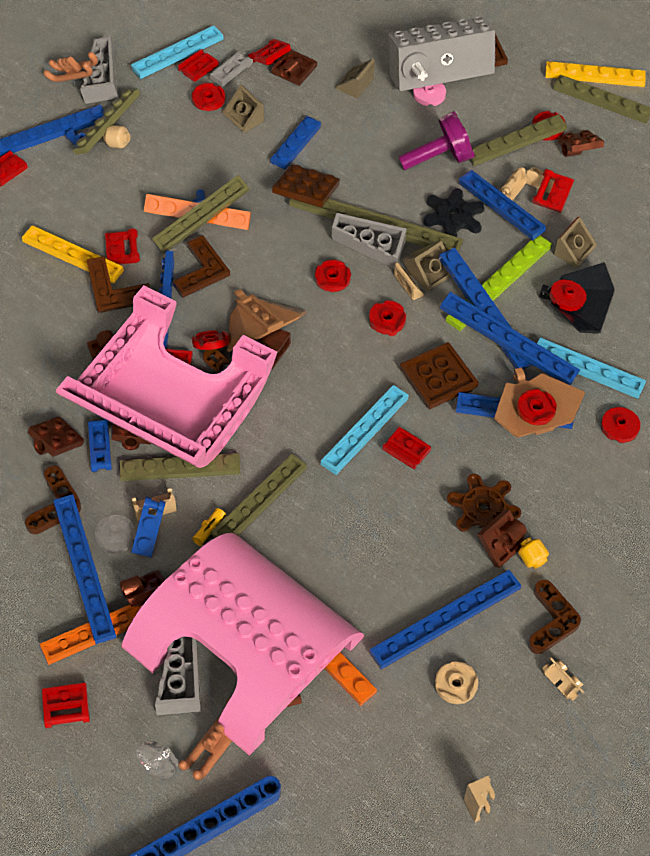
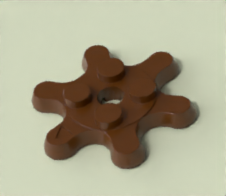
[447,474,521,532]

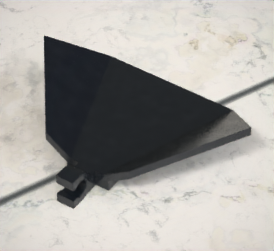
[539,262,615,334]

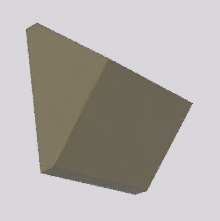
[336,58,375,99]
[222,85,264,132]
[554,216,597,267]

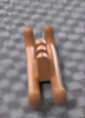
[43,52,98,82]
[178,698,232,781]

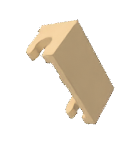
[131,488,177,522]
[464,776,495,822]

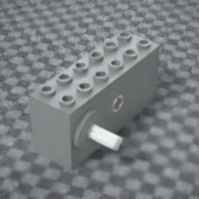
[388,16,495,91]

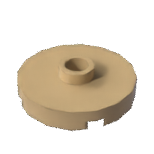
[435,661,479,704]

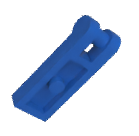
[88,420,112,472]
[131,497,166,558]

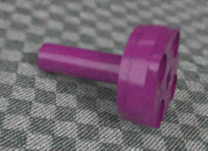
[398,111,475,171]

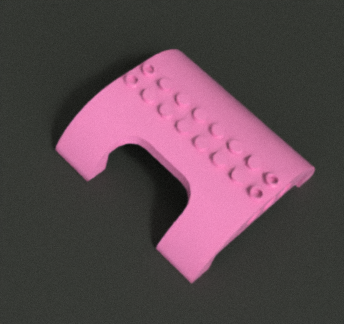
[56,285,277,468]
[122,533,364,756]

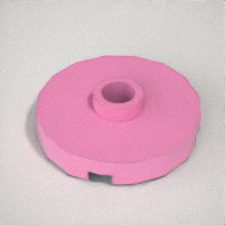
[413,83,446,106]

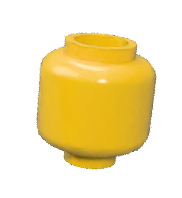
[518,537,549,569]

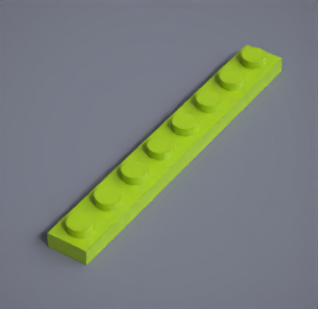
[446,235,552,331]

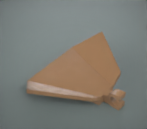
[227,289,306,352]
[494,367,585,438]

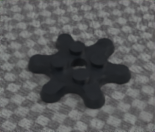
[423,188,485,237]

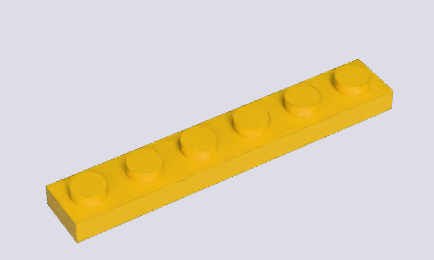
[545,61,646,87]
[22,225,124,283]

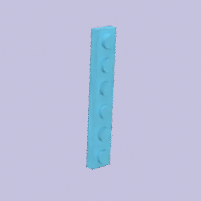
[131,25,223,79]
[537,338,646,399]
[321,385,409,475]

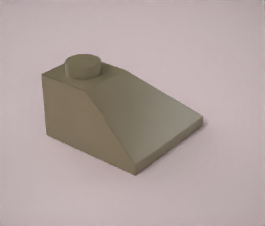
[403,241,451,291]

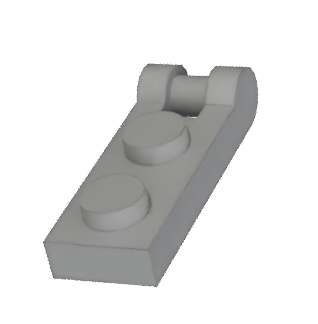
[210,52,253,87]

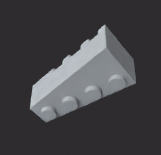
[80,36,118,104]
[332,213,407,269]
[155,637,201,715]

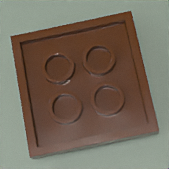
[272,164,340,208]
[400,342,479,410]

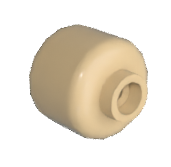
[103,125,131,149]

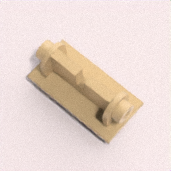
[499,167,530,201]
[542,657,584,701]

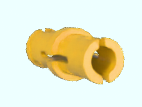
[192,508,226,546]

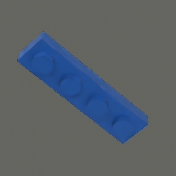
[271,116,321,170]

